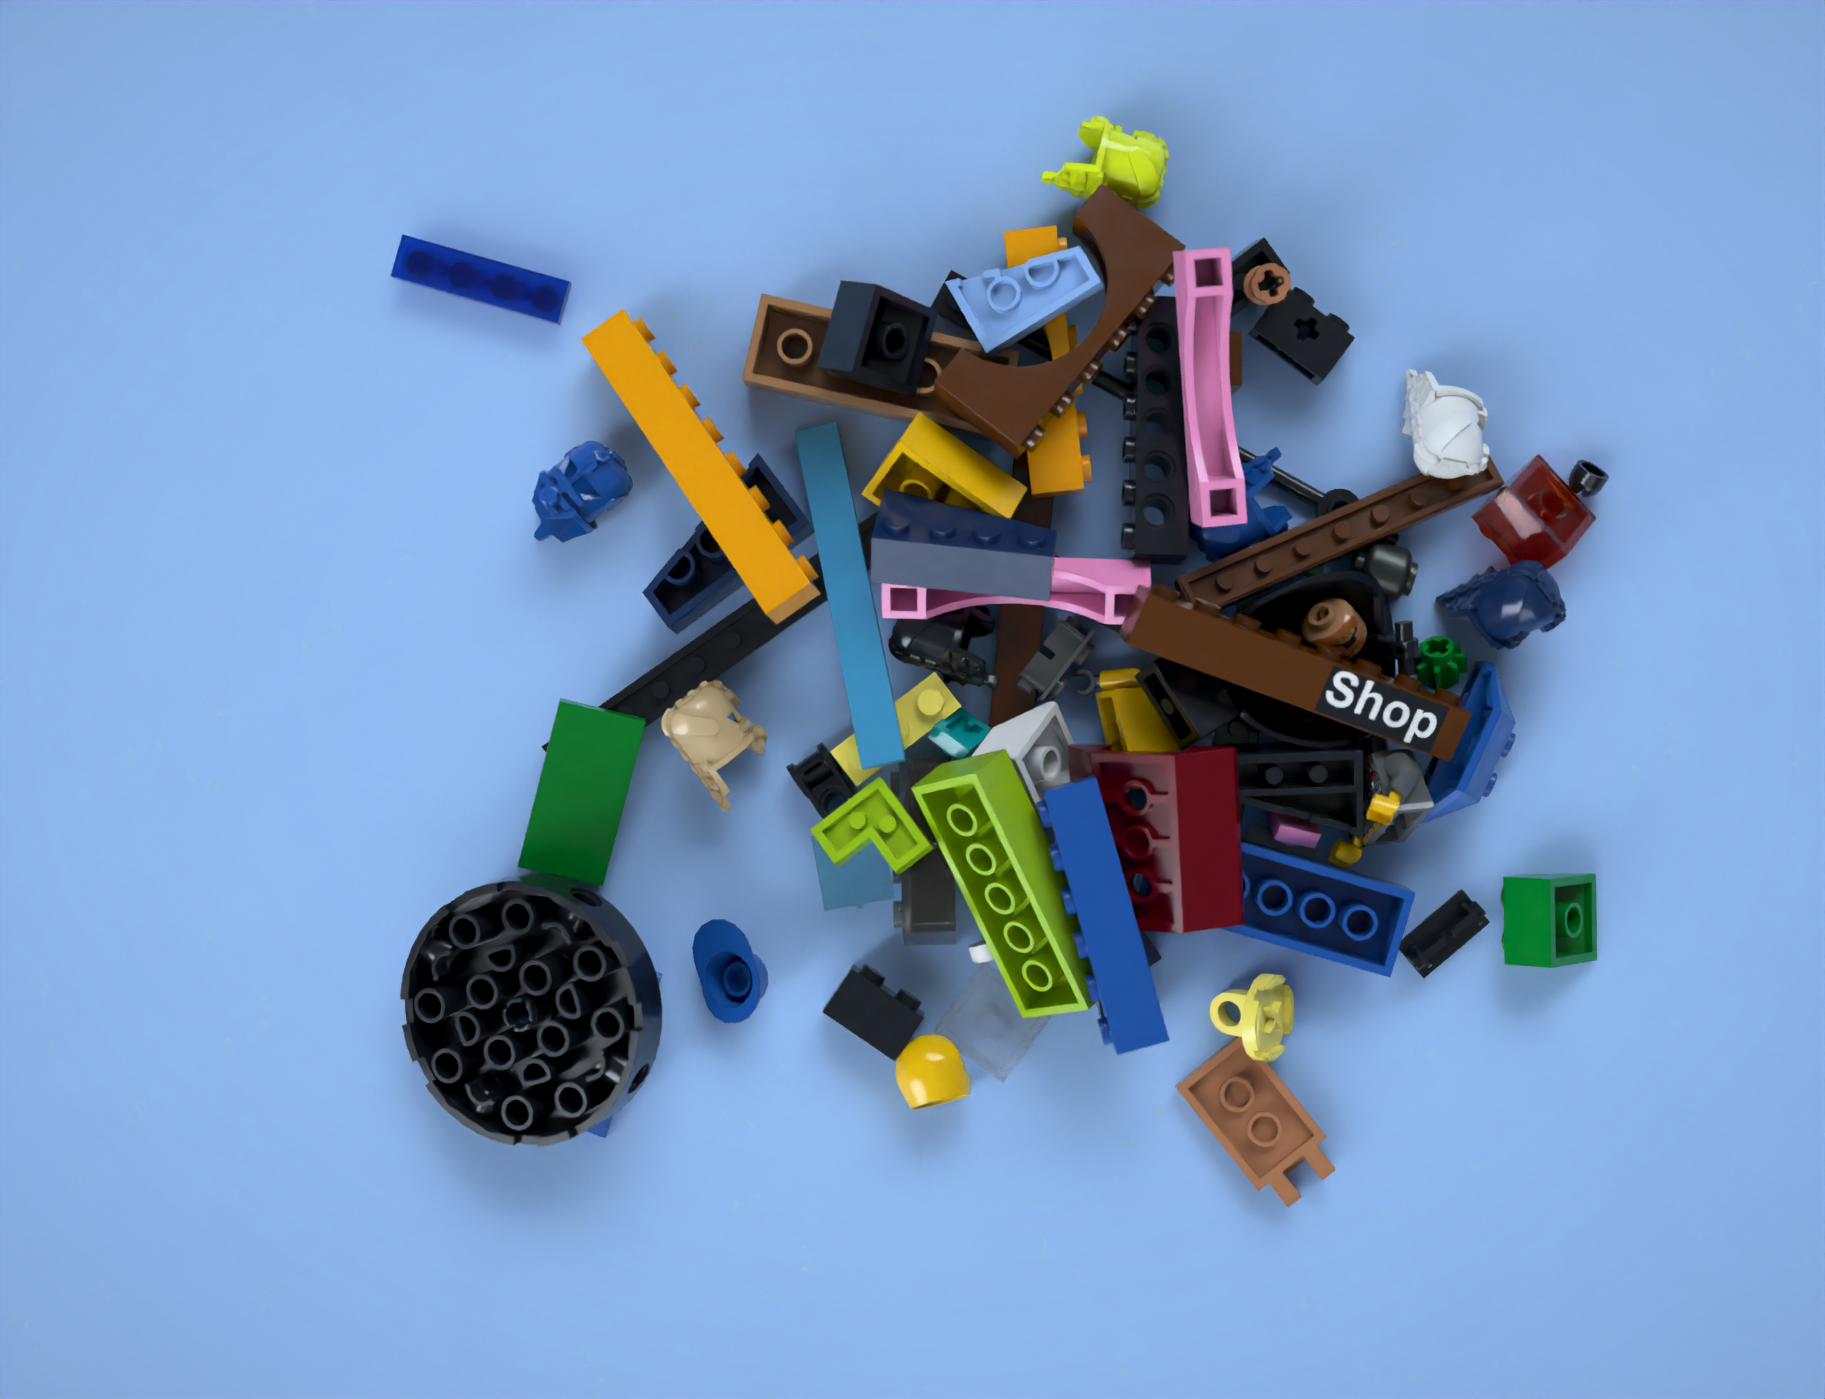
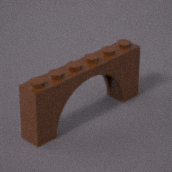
[934,183,1186,460]

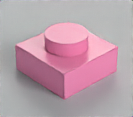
[1266,810,1321,848]

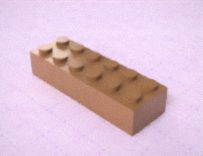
[742,293,1020,442]

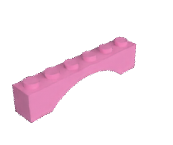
[1173,247,1247,528]
[881,557,1151,625]

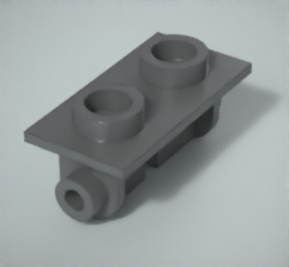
[1016,615,1096,705]

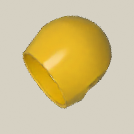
[895,1034,971,1110]

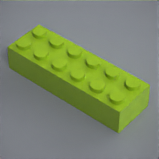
[911,749,1097,1018]

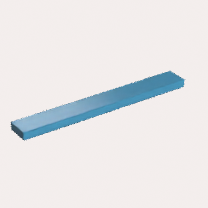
[794,421,907,770]

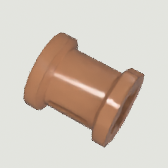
[1243,263,1291,306]

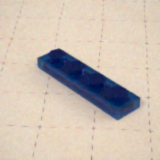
[391,234,572,326]

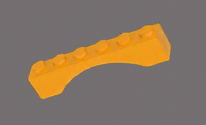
[1004,225,1092,499]

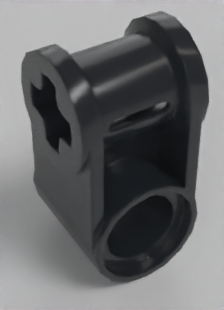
[786,742,856,819]

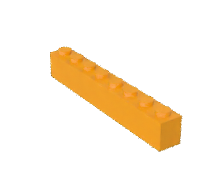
[581,309,820,624]

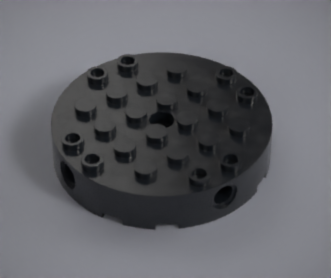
[400,874,662,1147]

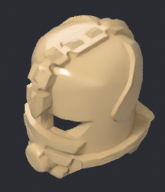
[661,680,768,813]

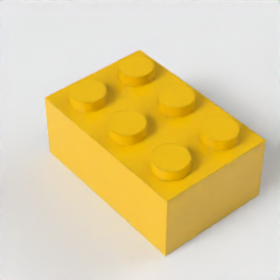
[861,412,1028,519]

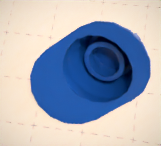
[692,919,768,1023]

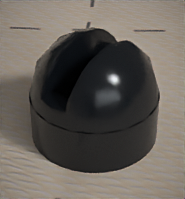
[1569,460,1609,498]

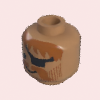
[1301,597,1367,661]

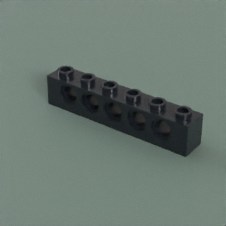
[1121,296,1189,565]

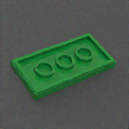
[518,698,646,886]

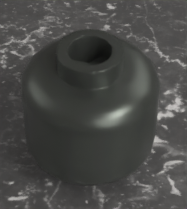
[1350,541,1418,603]

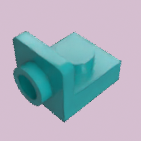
[928,707,991,760]

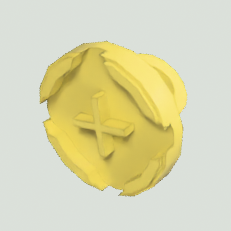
[1210,973,1295,1062]

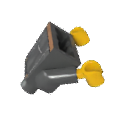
[1328,735,1435,868]

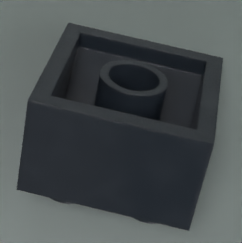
[817,280,939,397]

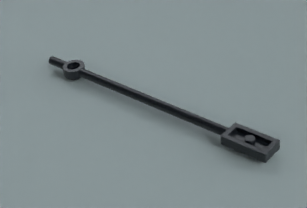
[930,270,1400,545]

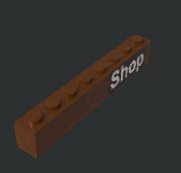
[1118,583,1472,762]

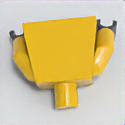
[1072,668,1189,792]

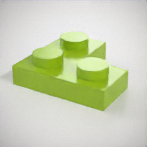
[810,776,934,875]

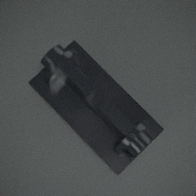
[1399,889,1490,978]

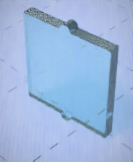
[811,836,895,911]

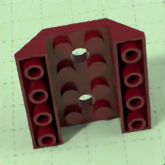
[1068,744,1245,933]

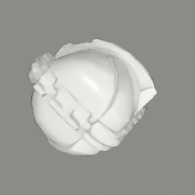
[1402,369,1489,479]

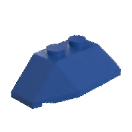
[1421,661,1516,824]

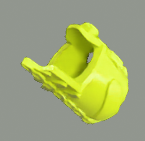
[1041,116,1169,209]

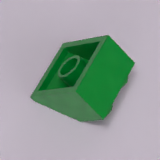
[1501,873,1597,968]

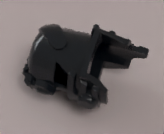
[888,605,1000,689]

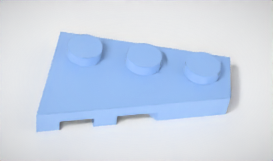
[945,246,1105,358]

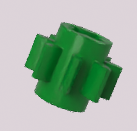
[1415,636,1468,690]

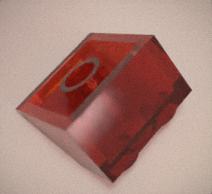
[1471,454,1596,570]

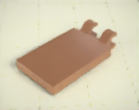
[1175,1036,1336,1207]

